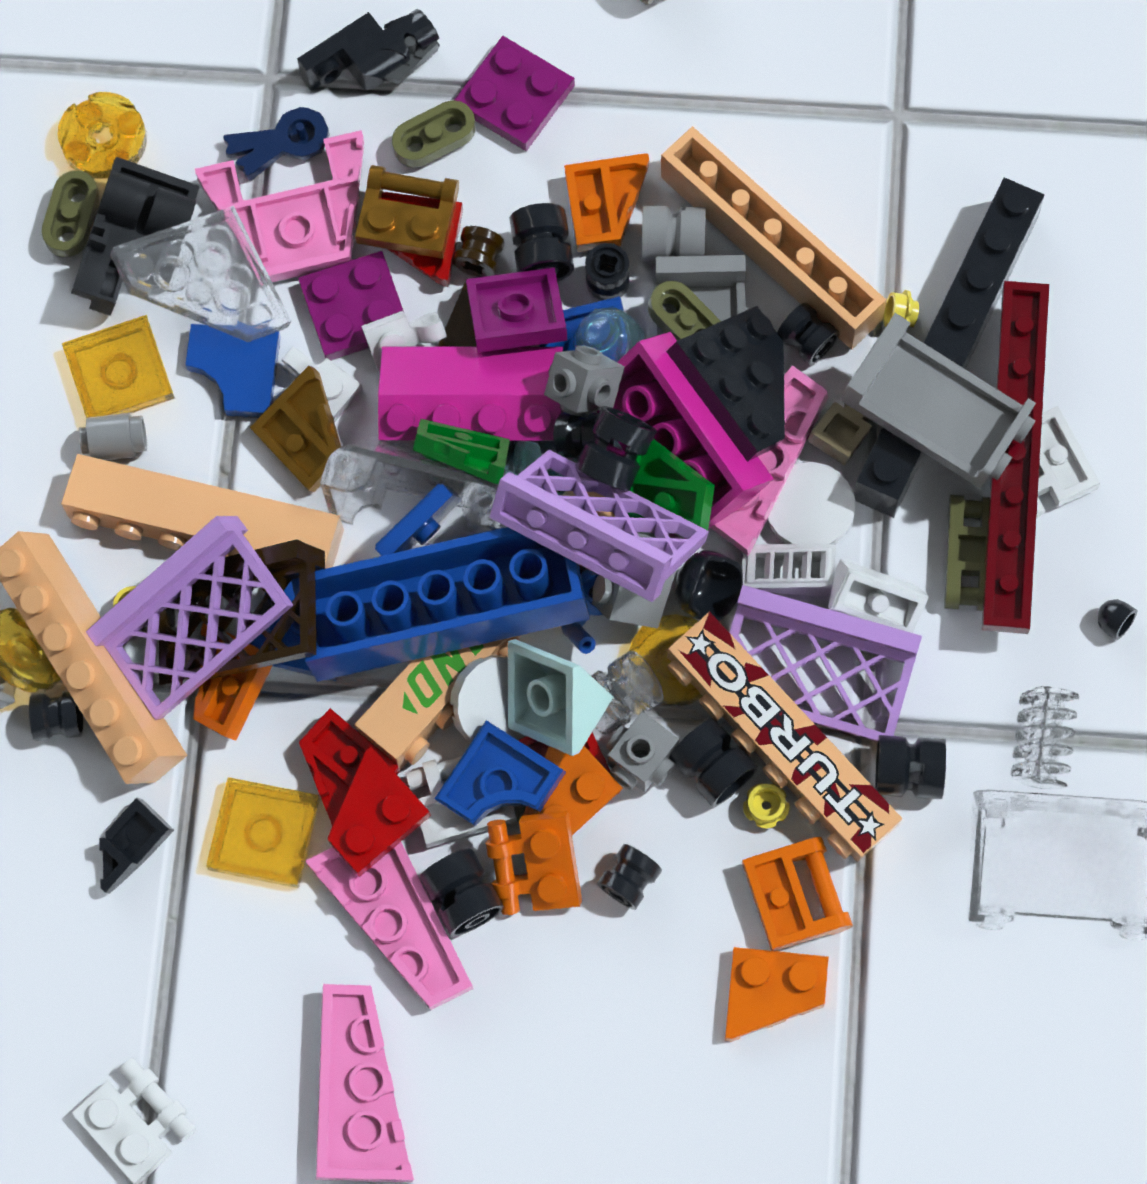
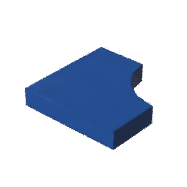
[185,324,281,418]
[434,720,566,826]

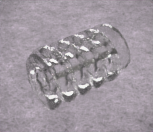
[1010,686,1080,789]

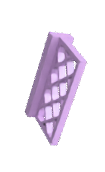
[489,450,709,602]
[86,516,293,720]
[729,585,922,742]

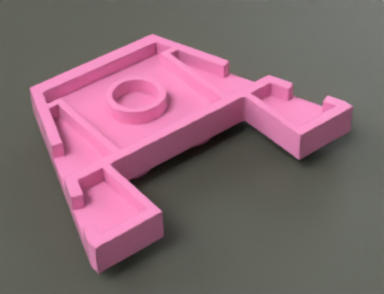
[195,130,365,284]

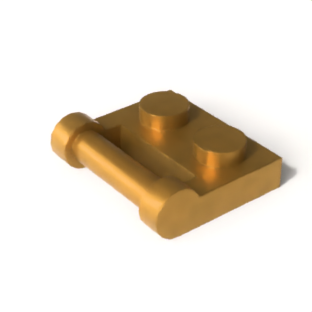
[355,165,459,259]

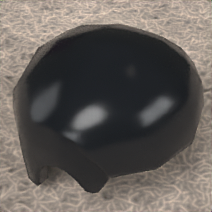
[674,550,743,621]

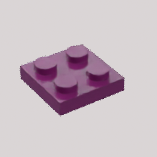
[454,35,575,152]
[298,250,404,361]
[466,267,567,353]

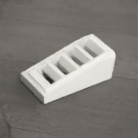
[742,543,836,597]

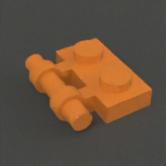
[485,811,582,915]

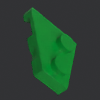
[413,419,510,485]
[627,439,715,530]

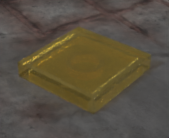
[62,315,175,419]
[206,777,320,888]

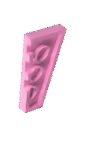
[710,366,828,556]
[305,842,473,1010]
[316,984,414,1182]

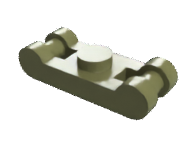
[944,494,990,611]

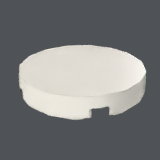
[767,462,856,545]
[450,655,524,742]

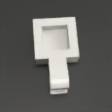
[361,311,447,371]
[282,346,362,423]

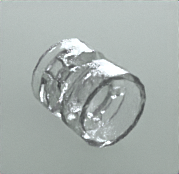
[591,650,664,735]

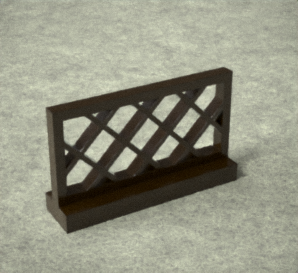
[159,539,325,689]

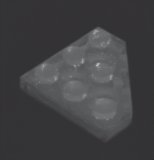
[110,206,291,342]

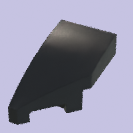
[99,798,174,893]

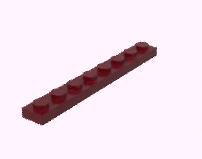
[981,281,1050,634]

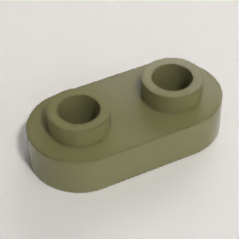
[392,100,476,167]
[42,170,100,257]
[648,281,721,341]

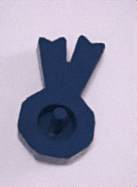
[223,107,330,181]

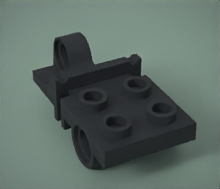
[71,157,200,316]

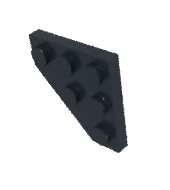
[666,306,785,462]

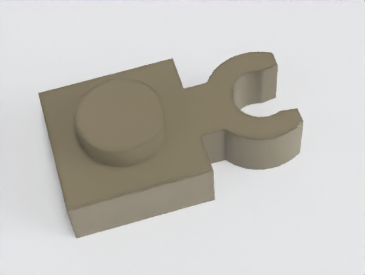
[808,401,872,466]

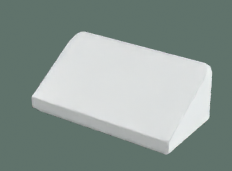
[828,559,929,633]

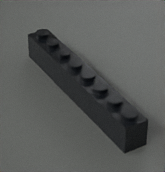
[854,177,1045,518]

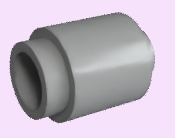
[79,412,147,461]

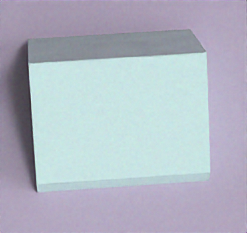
[508,639,613,756]

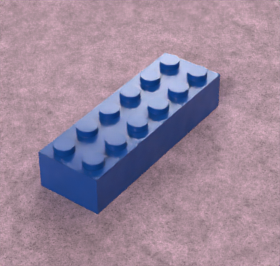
[292,527,590,682]

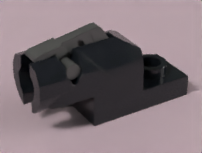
[297,8,441,91]

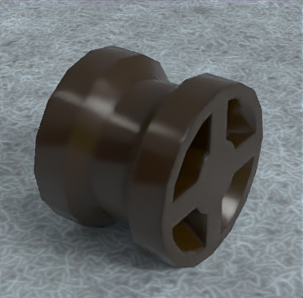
[452,226,505,277]

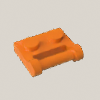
[742,837,853,951]

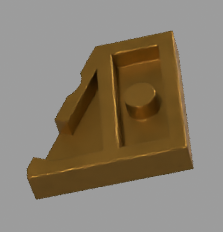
[250,366,345,492]

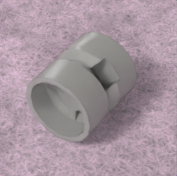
[642,206,706,263]

